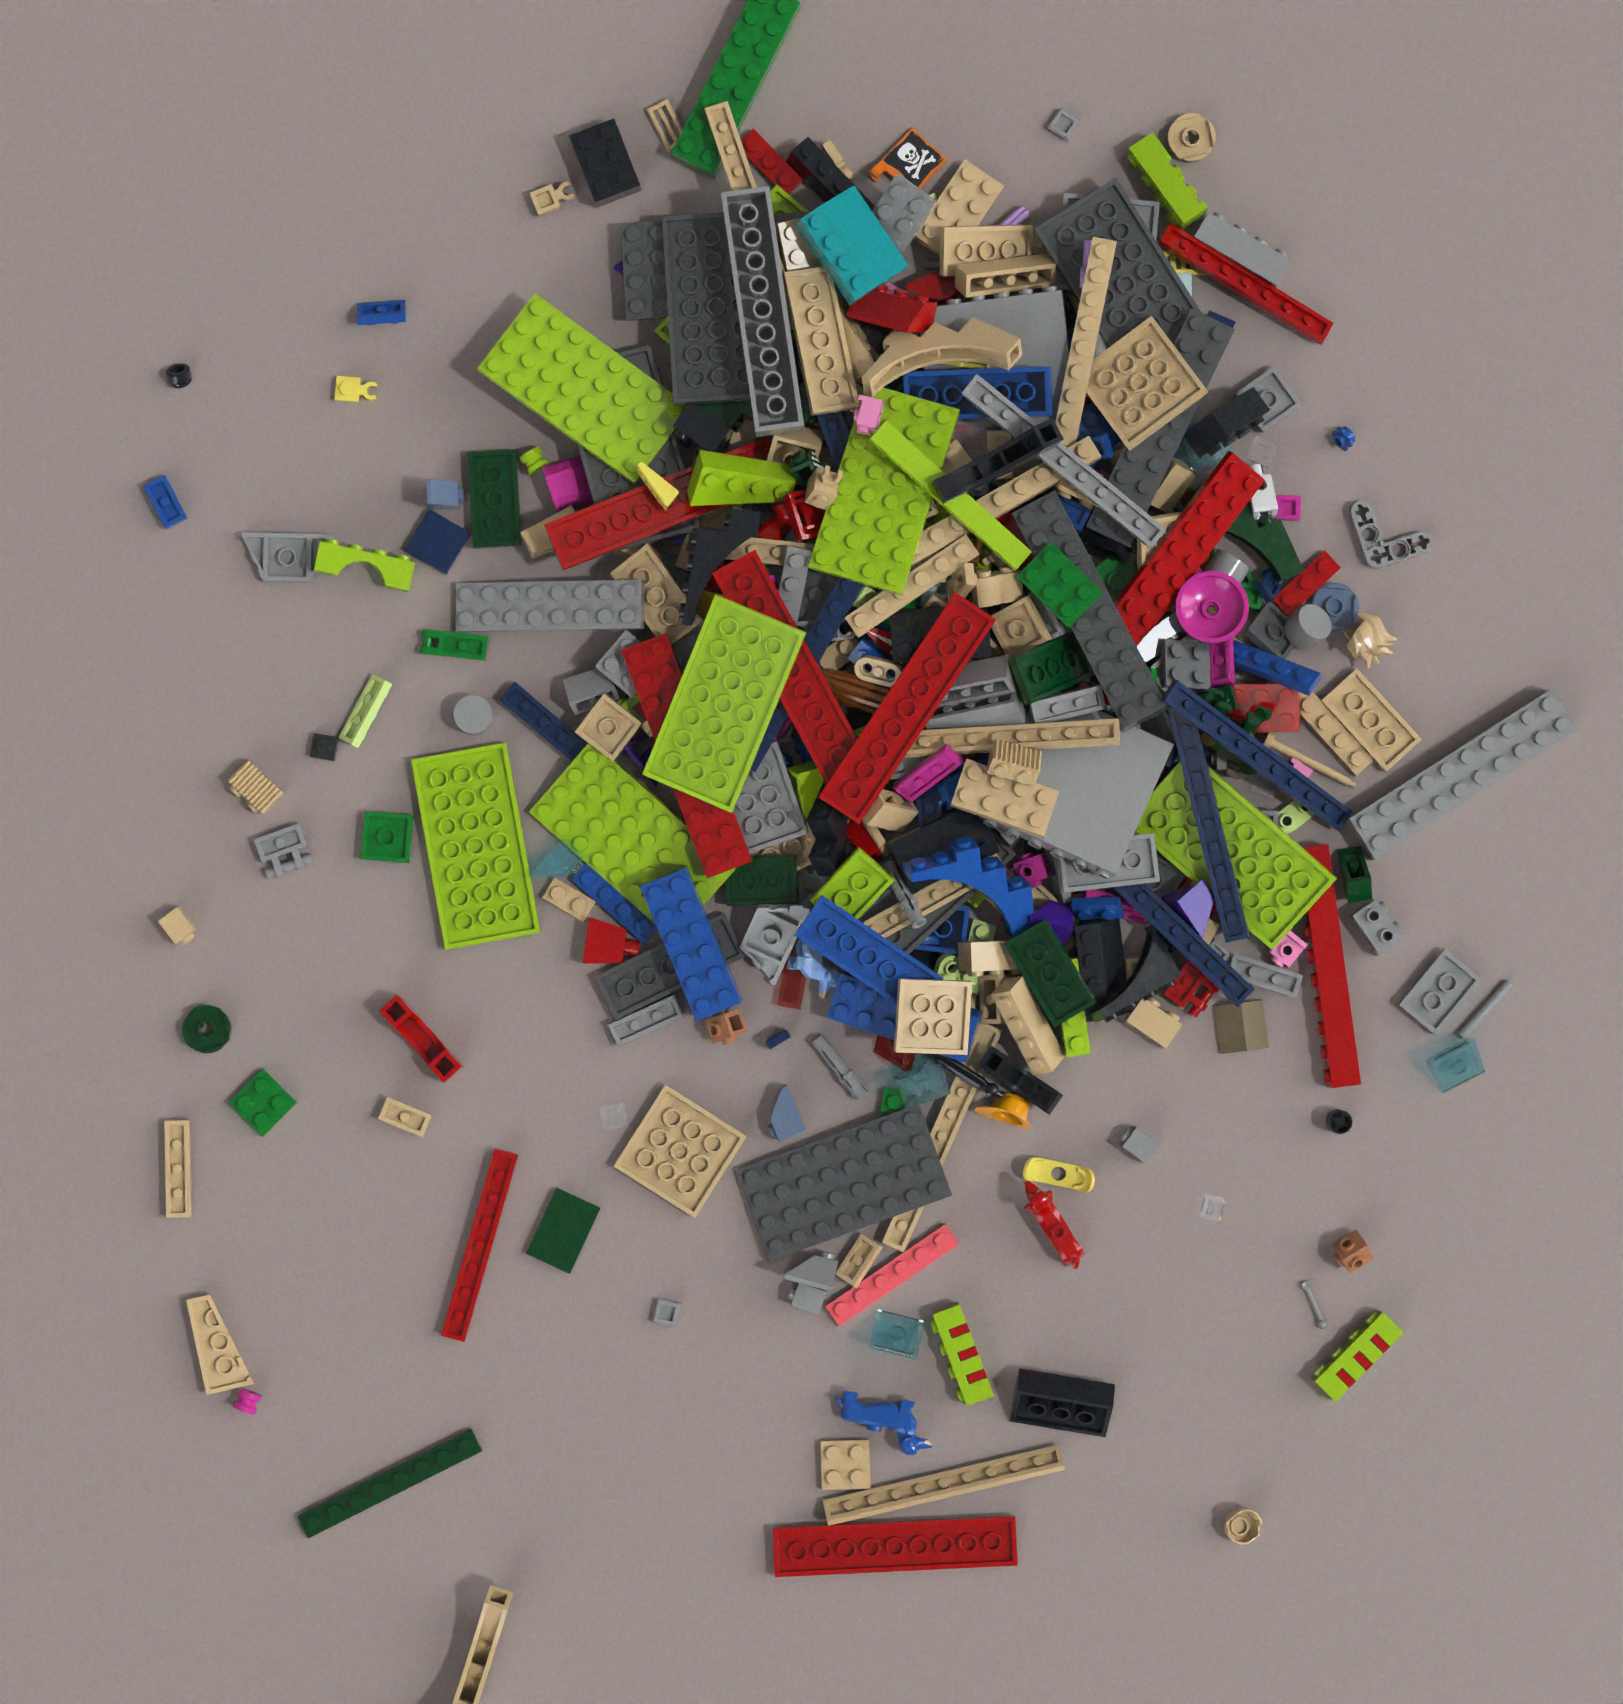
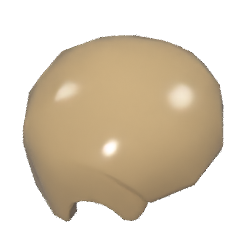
[1224,1507,1263,1545]

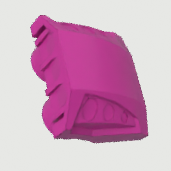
[542,455,593,513]

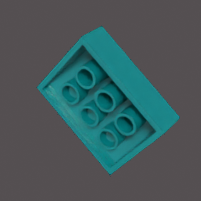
[795,186,909,306]

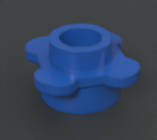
[1332,426,1355,451]

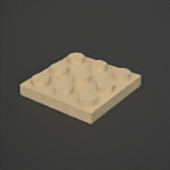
[894,978,972,1055]

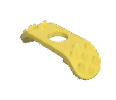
[1023,1157,1095,1193]

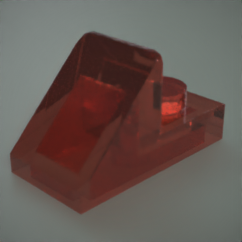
[873,1035,916,1071]

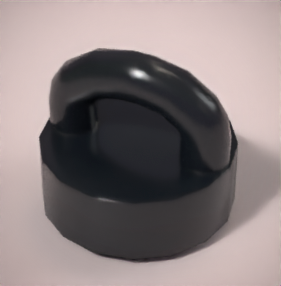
[166,363,192,388]

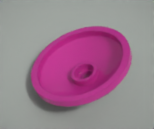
[1175,571,1249,644]

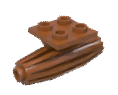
[823,669,891,714]

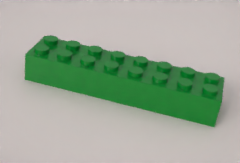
[671,0,800,179]

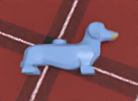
[787,894,840,1000]

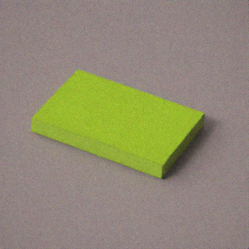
[809,846,895,919]

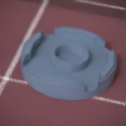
[1311,583,1359,631]

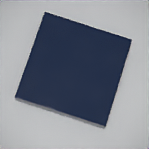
[405,509,471,575]

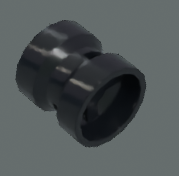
[1326,1109,1353,1134]

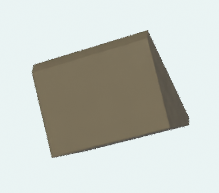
[1214,1000,1269,1054]

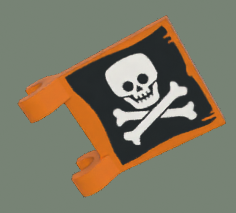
[868,128,947,189]

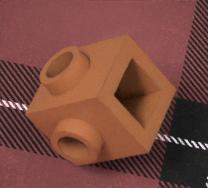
[705,1009,748,1045]
[1332,1229,1374,1274]

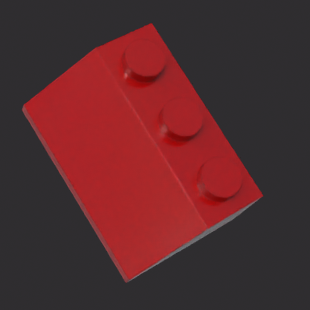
[846,284,937,333]

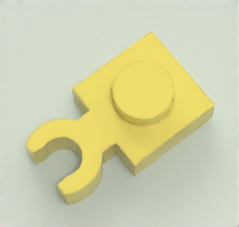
[335,376,378,403]

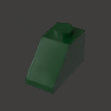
[1337,846,1372,903]

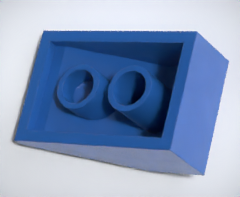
[915,906,970,955]

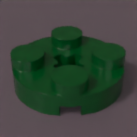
[182,1005,232,1053]

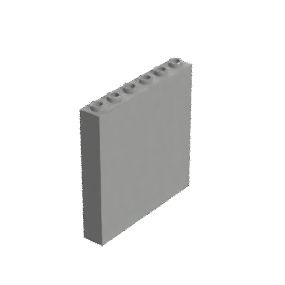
[920,286,1080,436]
[979,692,1174,879]

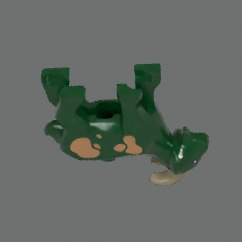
[1199,687,1272,779]

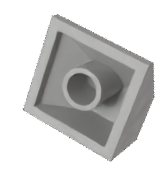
[784,1251,838,1291]

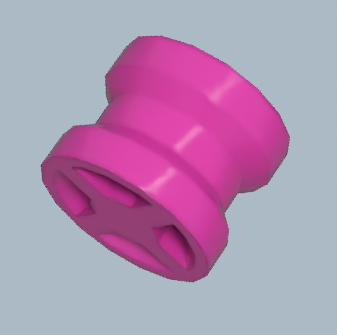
[233,1388,262,1414]

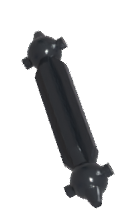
[923,1053,1003,1098]

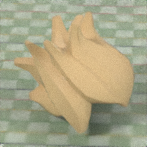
[1344,613,1397,668]

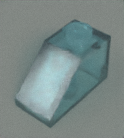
[530,838,584,879]

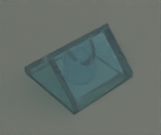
[1425,1038,1485,1093]
[869,1309,925,1360]

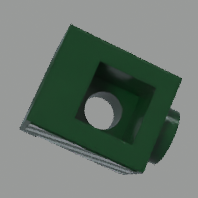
[790,450,825,490]

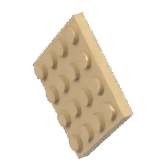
[1086,316,1209,451]
[613,1084,747,1218]

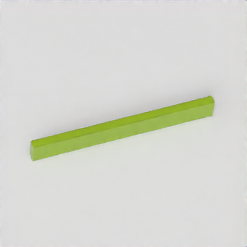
[869,421,1032,571]

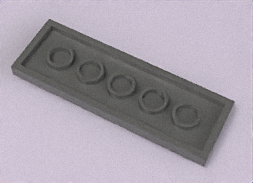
[594,913,746,1020]

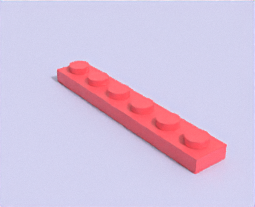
[825,1224,959,1326]

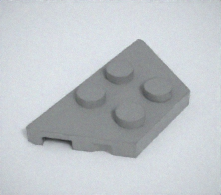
[241,532,335,583]
[739,904,812,986]

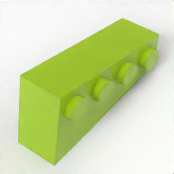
[1126,132,1208,230]
[687,450,797,506]

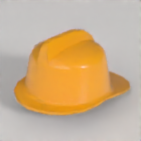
[975,1093,1031,1129]

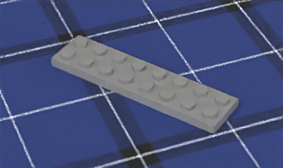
[456,580,644,632]

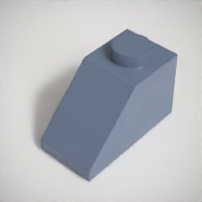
[426,480,464,510]
[767,1085,806,1142]

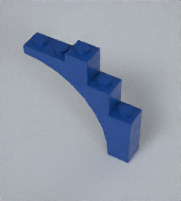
[903,837,1034,939]

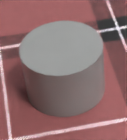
[1203,549,1250,584]
[1284,604,1332,651]
[453,695,494,735]

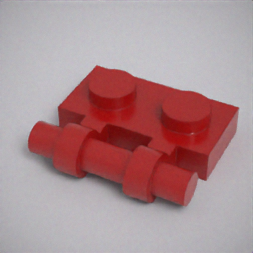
[1163,960,1219,1018]

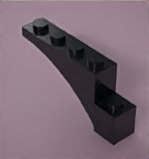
[932,418,1064,504]
[679,507,761,626]
[806,781,848,877]
[1091,925,1181,1023]

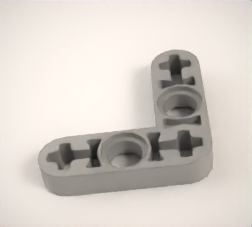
[1350,501,1433,569]

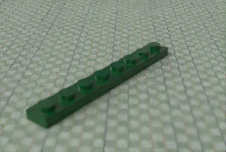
[298,1429,483,1538]

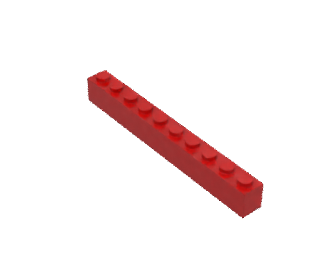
[1303,844,1361,1088]

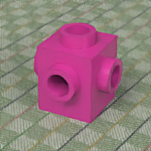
[1013,852,1054,889]

